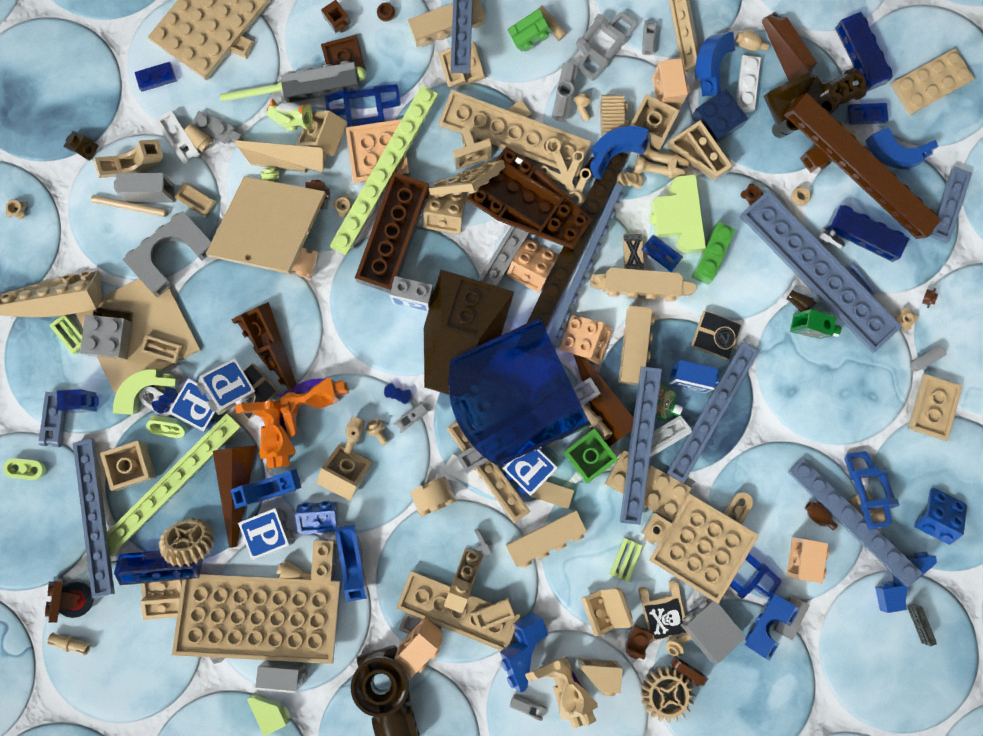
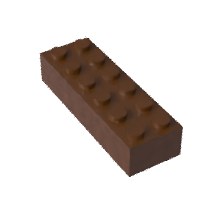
[355,172,430,293]

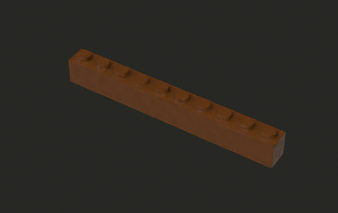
[784,93,941,239]

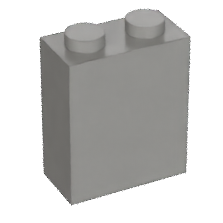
[114,173,175,203]
[681,599,746,664]

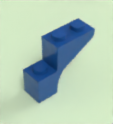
[335,525,367,602]
[875,552,937,613]
[500,612,548,693]

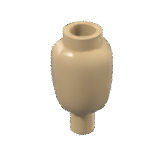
[735,30,769,51]

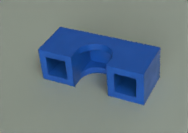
[745,594,800,661]

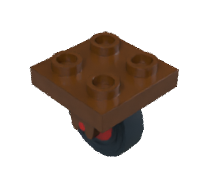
[45,576,94,623]

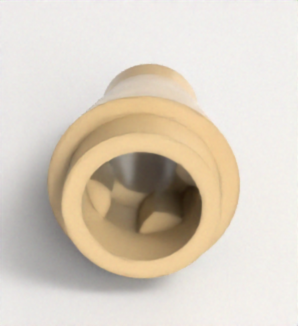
[184,124,213,152]

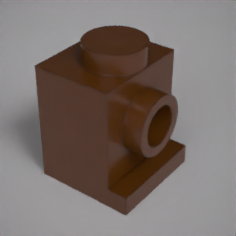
[321,0,351,33]

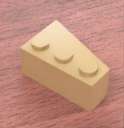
[667,120,732,182]

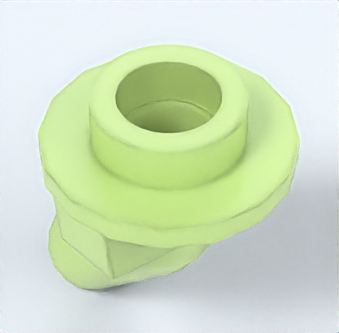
[260,167,279,182]

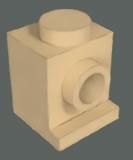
[640,513,672,544]

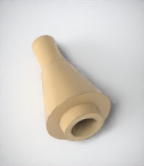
[277,560,311,580]

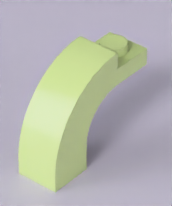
[113,369,180,415]

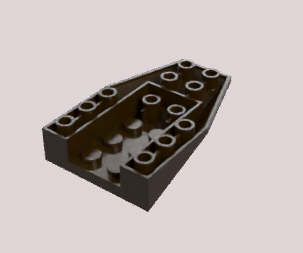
[423,269,514,399]

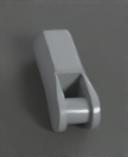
[642,20,657,55]
[910,345,947,371]
[393,402,428,433]
[509,694,547,721]

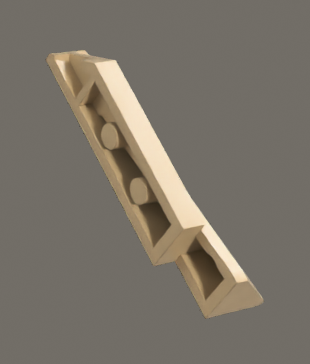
[235,140,326,173]

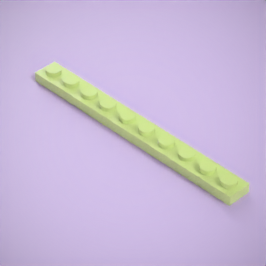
[330,85,438,256]
[85,413,242,558]

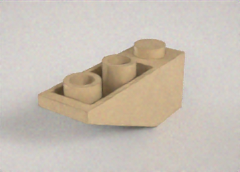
[444,548,483,613]

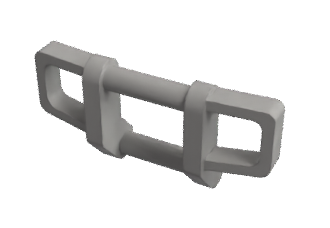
[576,12,637,81]

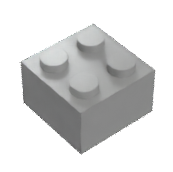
[80,315,132,360]

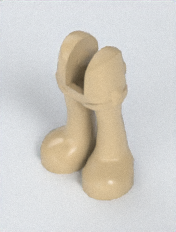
[633,143,689,178]

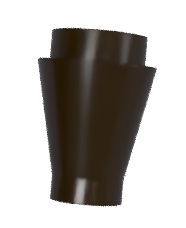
[786,290,817,312]

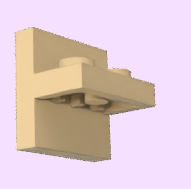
[453,126,492,170]

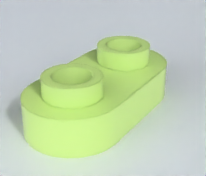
[146,415,187,438]
[3,458,46,480]

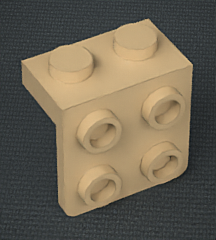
[581,588,634,636]

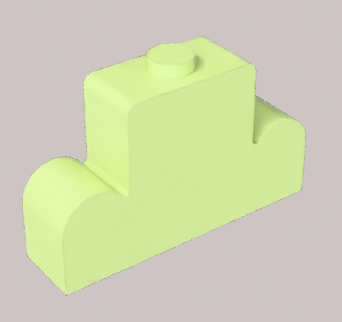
[649,175,706,254]

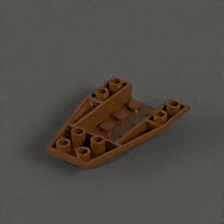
[466,146,592,249]

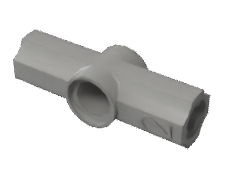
[551,62,579,122]

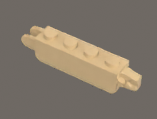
[590,268,697,302]

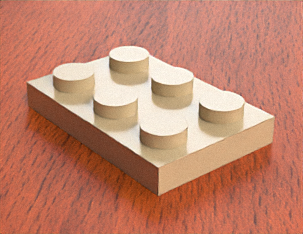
[908,374,962,441]

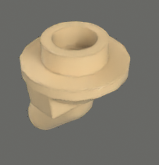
[574,94,592,122]
[365,419,389,446]
[665,633,691,657]

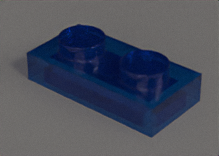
[134,62,177,92]
[847,103,889,125]
[641,234,683,272]

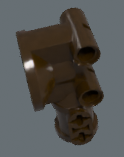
[763,68,867,138]
[351,645,420,736]

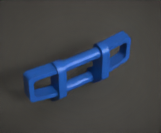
[844,451,900,530]

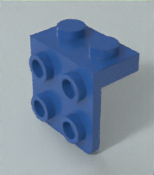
[914,488,967,545]

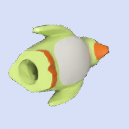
[266,99,313,131]

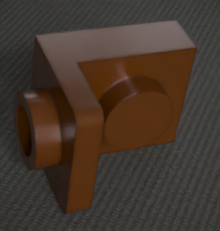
[625,624,653,660]

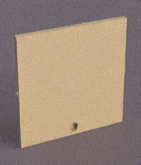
[206,176,326,274]
[75,268,201,394]

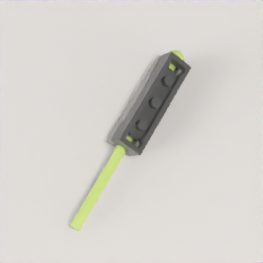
[220,61,366,102]

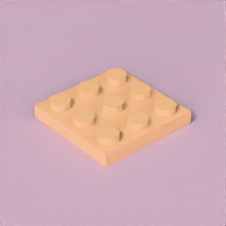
[345,119,410,184]

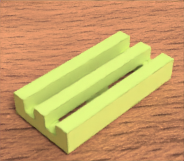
[49,315,83,355]
[609,538,642,582]

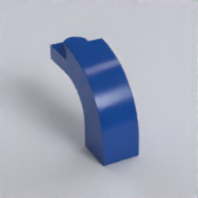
[695,31,735,96]
[590,126,651,180]
[865,127,939,169]
[231,469,302,509]

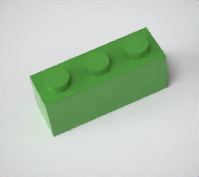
[691,222,736,285]

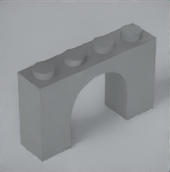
[122,211,211,298]

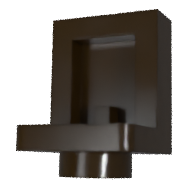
[63,131,99,161]

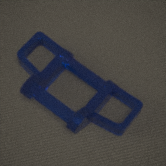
[325,84,401,127]
[730,553,782,599]

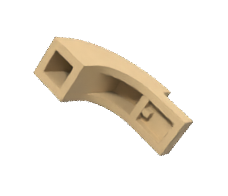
[94,139,163,178]

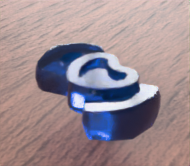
[384,383,412,404]
[152,387,178,413]

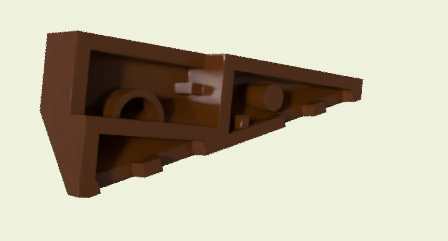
[231,302,297,391]
[573,354,634,447]
[213,445,256,548]

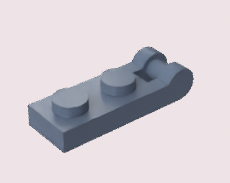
[39,391,68,447]

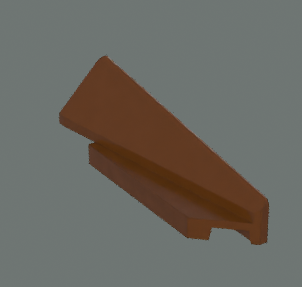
[762,12,821,83]

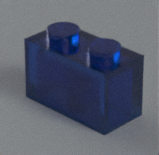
[57,389,99,413]

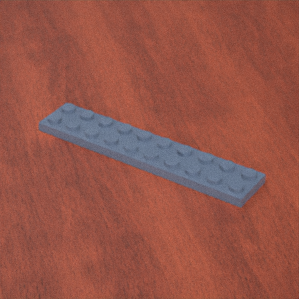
[740,190,902,353]

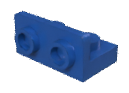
[295,501,338,534]

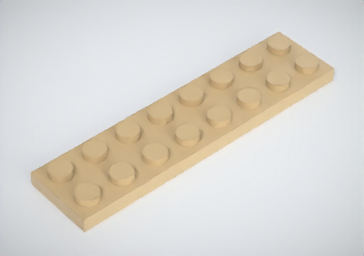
[438,90,591,178]

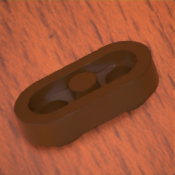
[670,656,708,687]

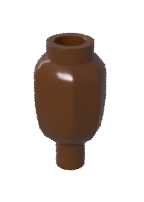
[805,500,838,530]

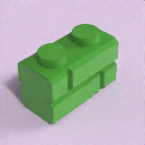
[508,8,553,52]

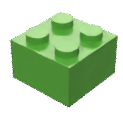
[562,428,619,484]

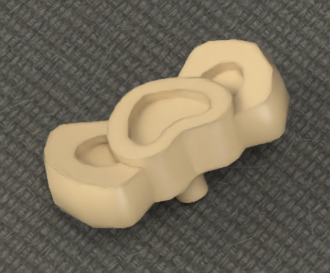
[617,171,643,189]

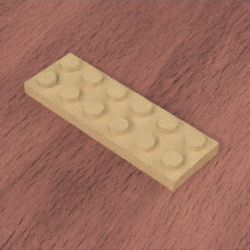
[396,570,520,651]

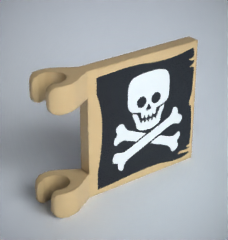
[638,580,686,642]

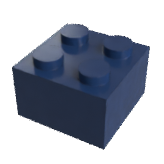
[691,89,748,143]

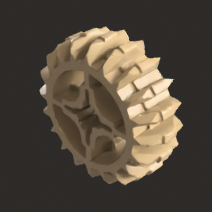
[159,517,215,567]
[640,666,695,723]

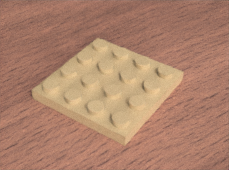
[649,494,759,604]

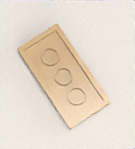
[890,48,975,116]
[604,450,692,522]

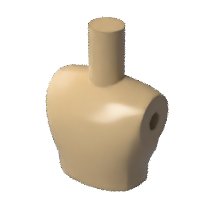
[344,417,365,454]

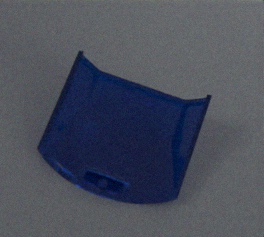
[448,318,591,467]

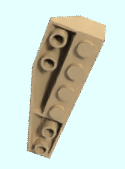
[0,270,102,317]

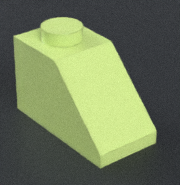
[247,693,290,736]

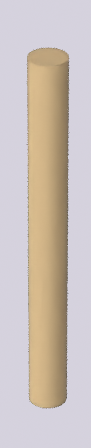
[91,195,167,217]

